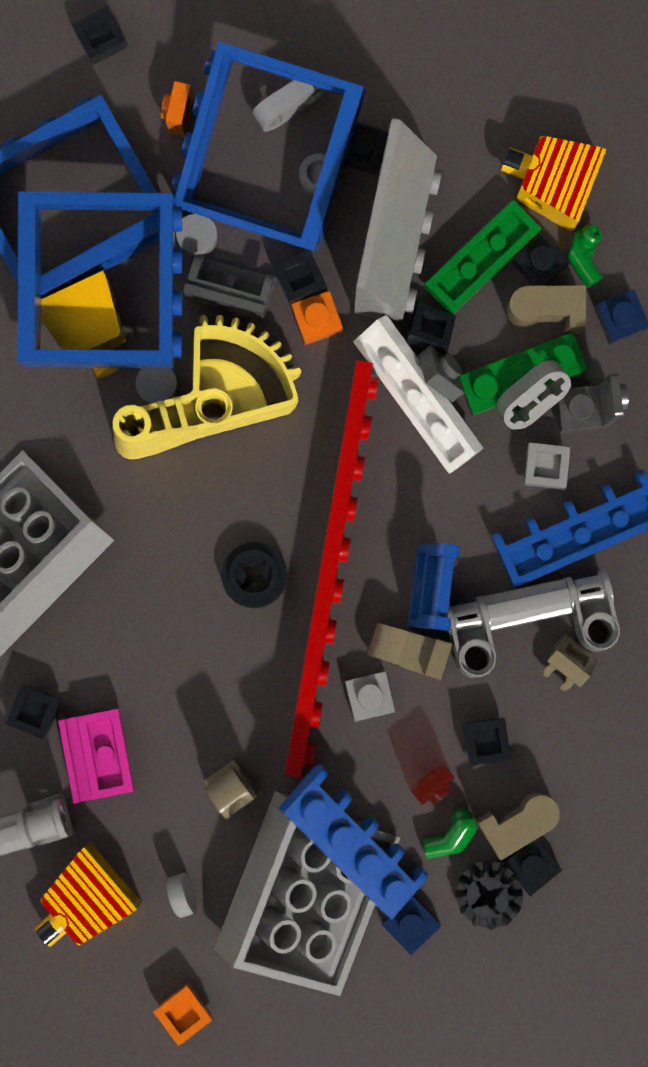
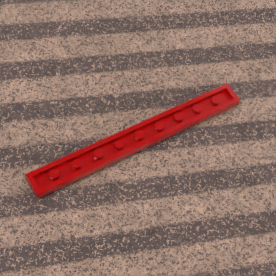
[285,360,379,778]

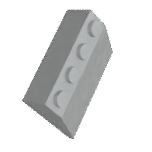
[354,118,442,324]
[0,450,114,657]
[214,791,400,996]

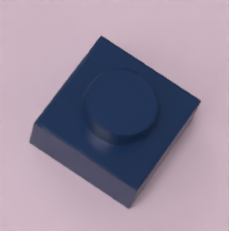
[594,289,648,345]
[381,895,441,956]

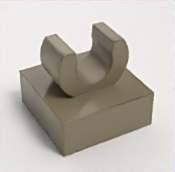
[543,634,597,691]

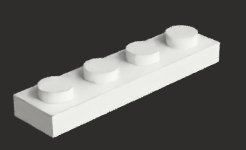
[353,315,484,474]

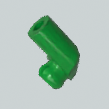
[567,224,603,289]
[422,808,477,859]

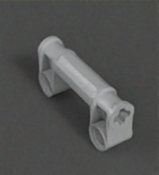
[447,569,620,678]
[0,793,74,856]

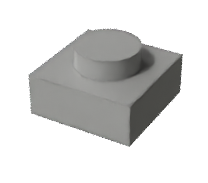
[523,442,571,490]
[345,671,395,722]

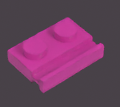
[58,708,135,804]

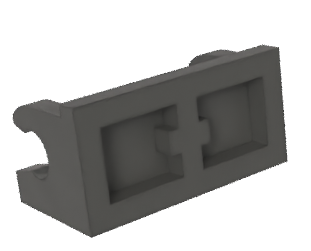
[183,254,277,322]

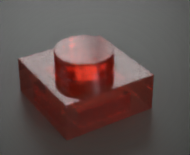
[409,762,455,805]

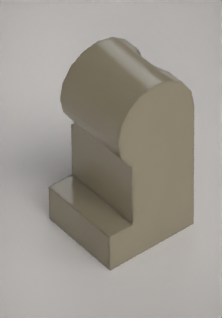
[506,285,586,334]
[367,623,452,680]
[204,758,259,819]
[475,792,560,861]

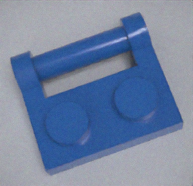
[407,543,460,631]

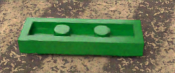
[424,200,542,315]
[460,332,588,416]

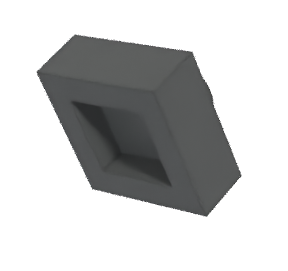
[418,346,465,402]

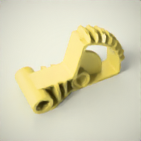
[113,314,302,459]

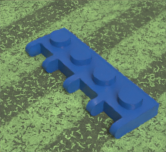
[491,469,648,588]
[278,765,428,920]

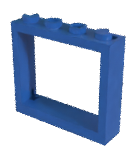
[172,41,366,251]
[0,94,176,299]
[17,191,183,368]

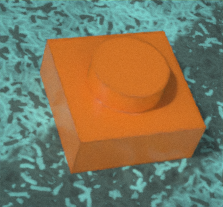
[161,81,194,137]
[291,291,343,345]
[153,982,214,1047]

